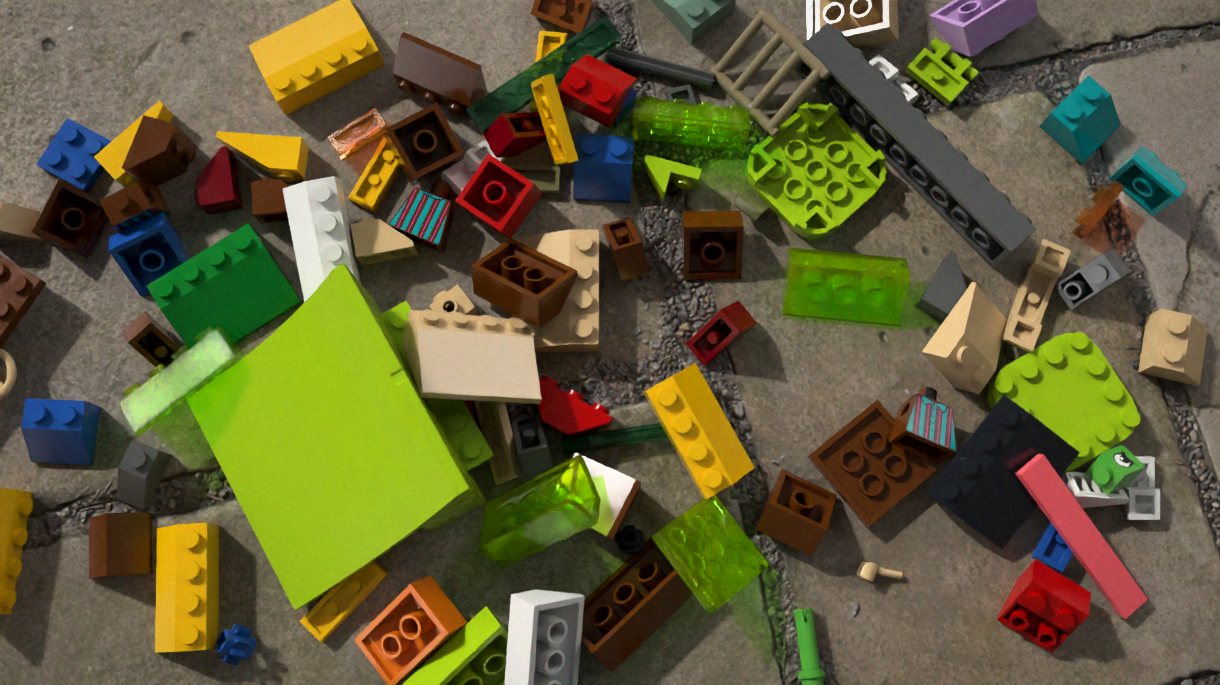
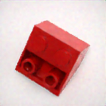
[997,559,1091,653]

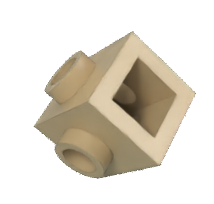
[429,284,478,316]

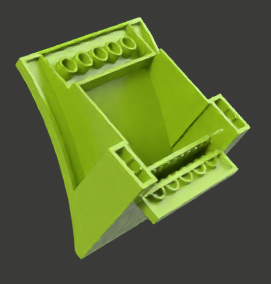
[186,263,495,610]

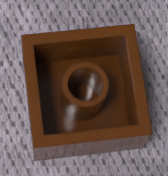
[384,103,465,186]

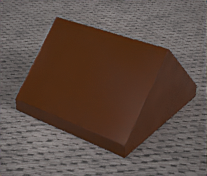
[31,179,108,258]
[89,513,152,579]

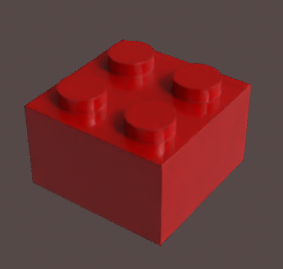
[455,153,543,240]

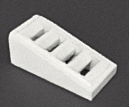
[1061,472,1129,508]

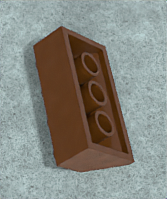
[581,535,702,673]

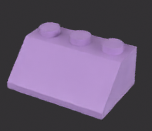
[929,0,1039,57]

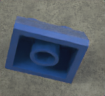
[573,133,634,203]
[109,211,189,297]
[21,398,101,465]

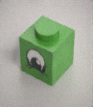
[1085,445,1145,495]

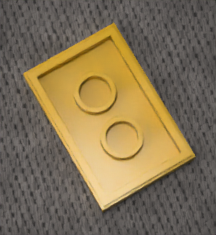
[531,73,578,166]

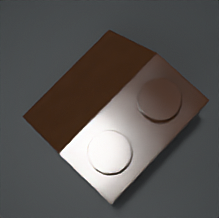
[122,115,197,186]
[682,211,744,279]
[756,469,837,556]

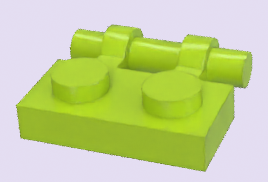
[905,37,979,106]

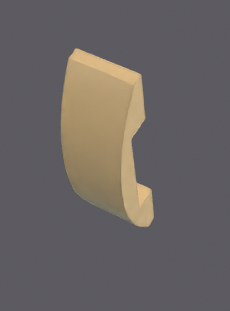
[1003,239,1071,353]

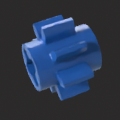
[215,624,256,666]

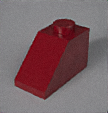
[483,112,547,158]
[194,146,243,215]
[686,300,757,366]

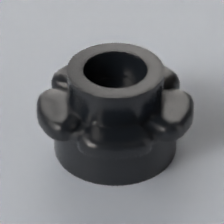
[615,525,645,555]

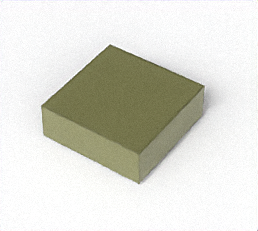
[733,190,770,221]

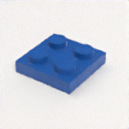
[36,118,112,193]

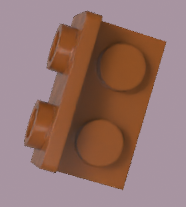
[530,0,598,35]

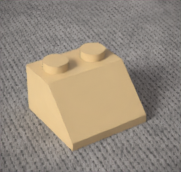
[1138,309,1208,386]

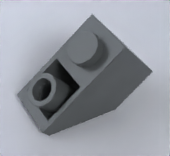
[1054,248,1131,309]

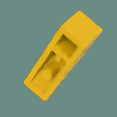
[94,100,174,188]
[216,131,309,182]

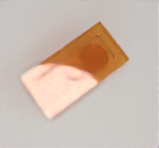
[327,108,388,161]
[1072,180,1124,239]

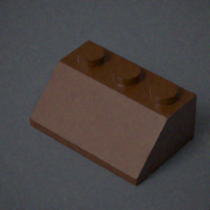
[393,32,487,118]
[471,238,578,329]

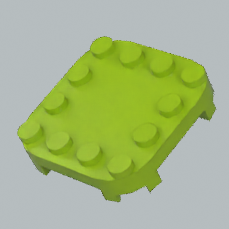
[745,102,886,241]
[986,332,1141,473]

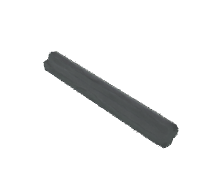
[606,46,715,89]

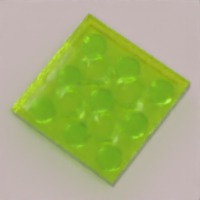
[651,495,769,615]

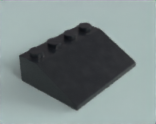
[926,395,1080,549]

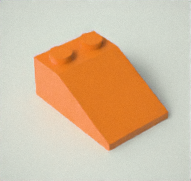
[354,575,467,685]

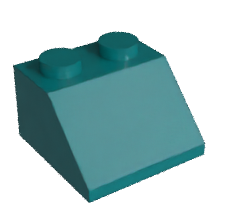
[1039,75,1121,164]
[1109,146,1188,217]

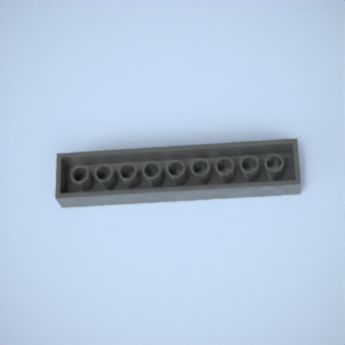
[795,22,1036,269]

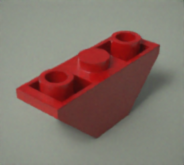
[537,375,613,439]

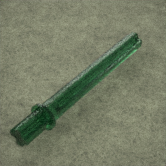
[562,423,668,454]

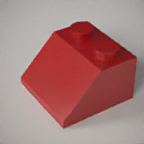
[558,54,637,128]

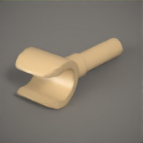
[857,562,902,582]

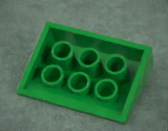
[146,223,302,365]

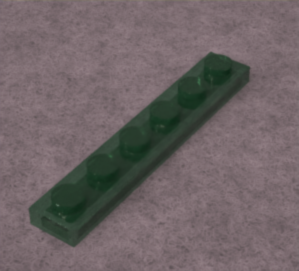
[466,16,622,134]

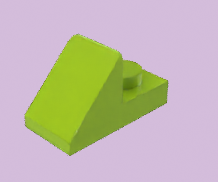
[644,154,702,202]

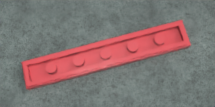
[1015,454,1148,619]

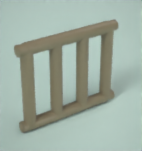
[708,6,831,138]

